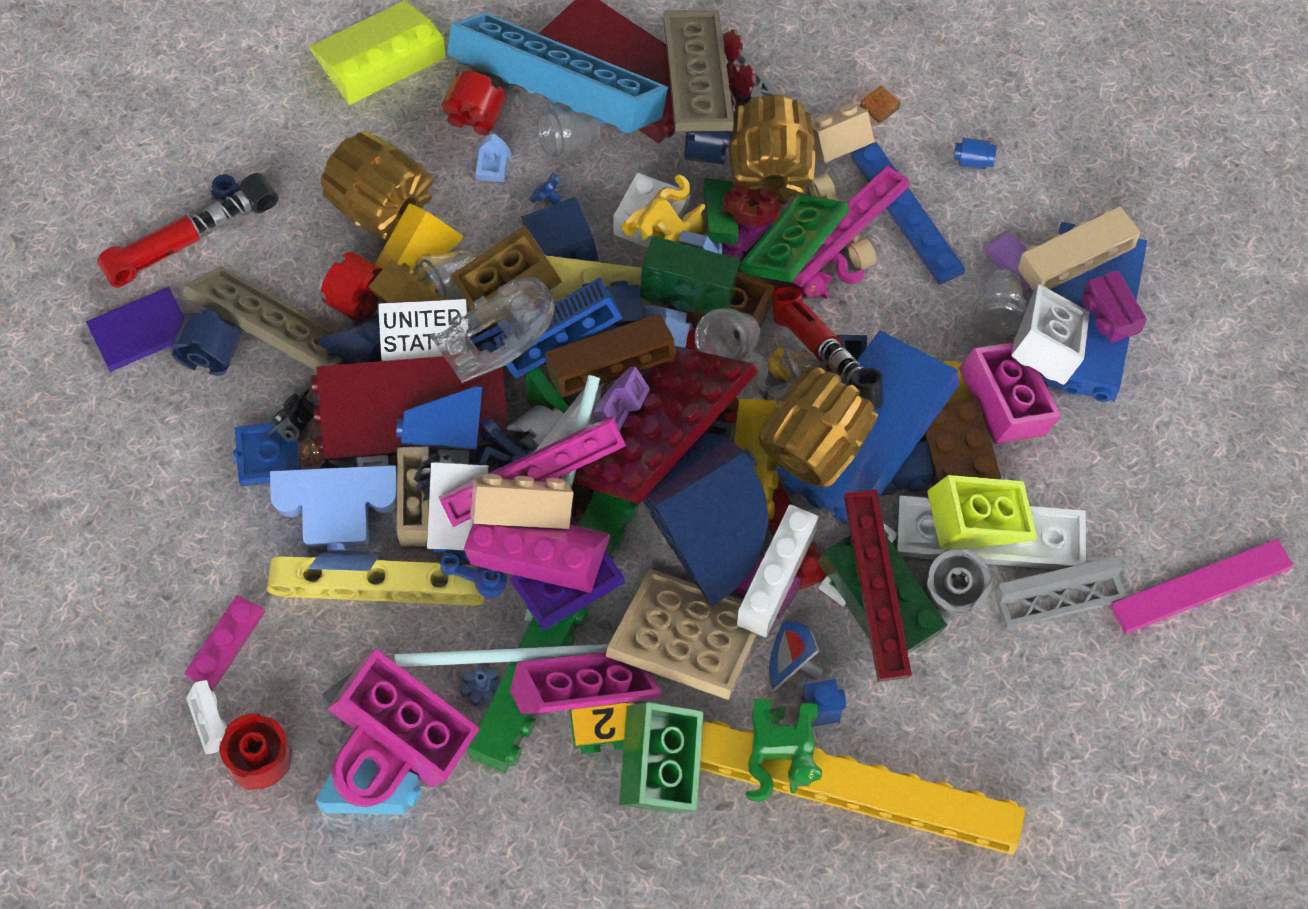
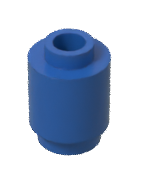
[954,138,997,169]

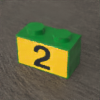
[569,701,635,754]

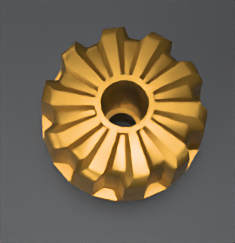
[729,94,816,205]
[321,132,433,240]
[758,367,878,488]

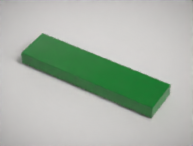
[703,178,738,245]

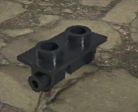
[267,389,314,441]

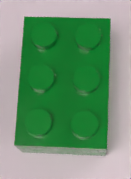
[619,702,704,813]

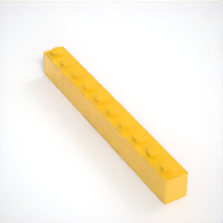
[700,721,1026,855]

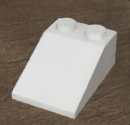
[1011,283,1090,385]

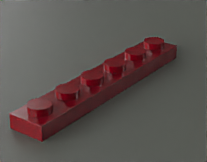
[843,489,912,682]

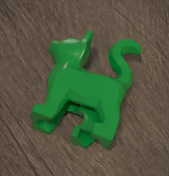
[745,699,822,802]

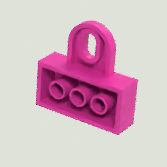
[327,649,480,807]

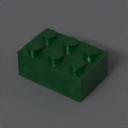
[640,236,740,320]

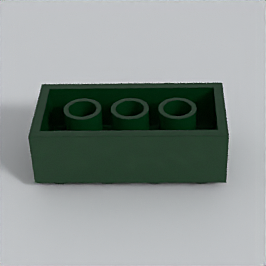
[817,534,947,654]

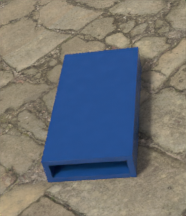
[1040,221,1148,402]
[777,330,959,524]

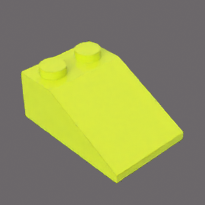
[927,475,1037,549]

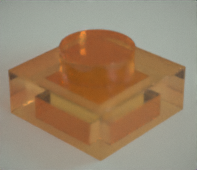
[860,85,901,124]

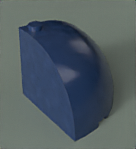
[643,433,768,606]

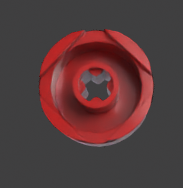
[442,71,507,136]
[321,251,383,321]
[219,713,291,790]

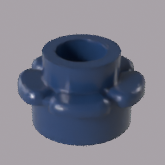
[211,174,239,201]

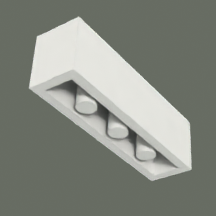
[737,504,819,638]

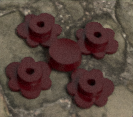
[723,29,756,116]

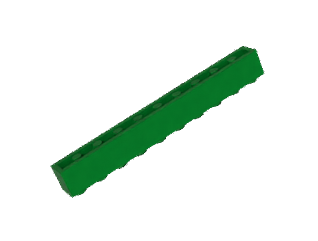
[468,490,639,773]

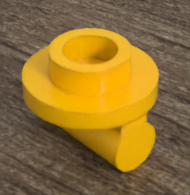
[767,347,800,381]

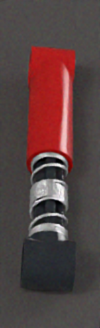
[97,173,278,288]
[772,286,884,410]

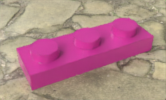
[185,595,265,691]

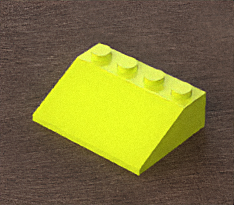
[309,0,446,105]

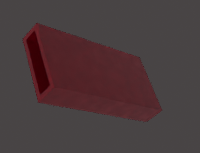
[538,0,675,144]
[311,352,509,461]

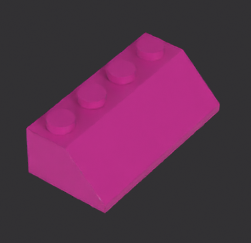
[464,524,610,593]
[510,652,661,714]

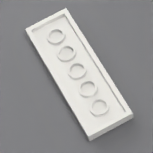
[896,496,1086,570]

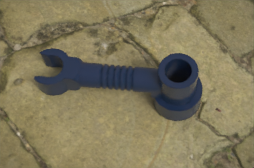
[479,418,537,465]

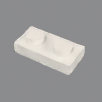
[186,680,227,755]

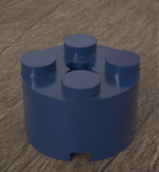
[684,131,730,165]
[170,309,242,376]

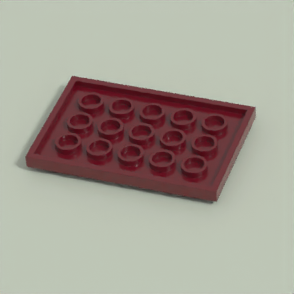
[560,346,758,504]

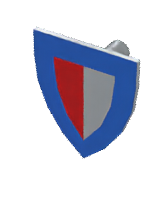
[769,621,823,691]

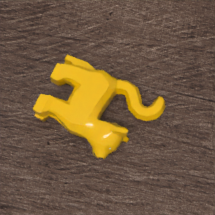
[620,175,707,243]

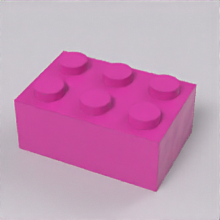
[959,343,1061,444]

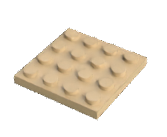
[606,568,758,700]

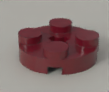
[722,184,781,227]

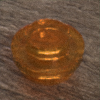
[298,436,322,467]

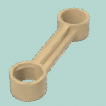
[808,173,877,271]

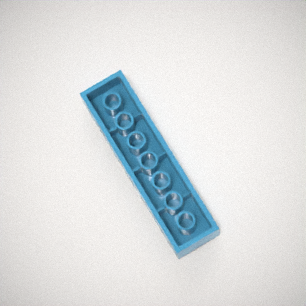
[447,12,668,133]

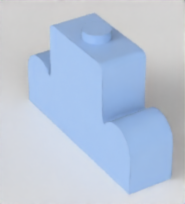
[270,466,397,552]

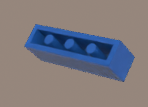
[494,278,622,379]

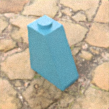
[316,759,422,814]

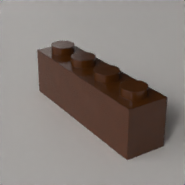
[545,313,675,398]

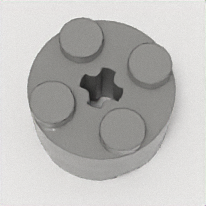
[506,405,564,451]
[923,549,991,615]

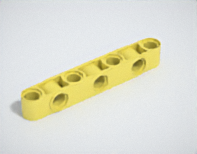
[267,556,485,606]

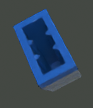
[396,387,482,451]

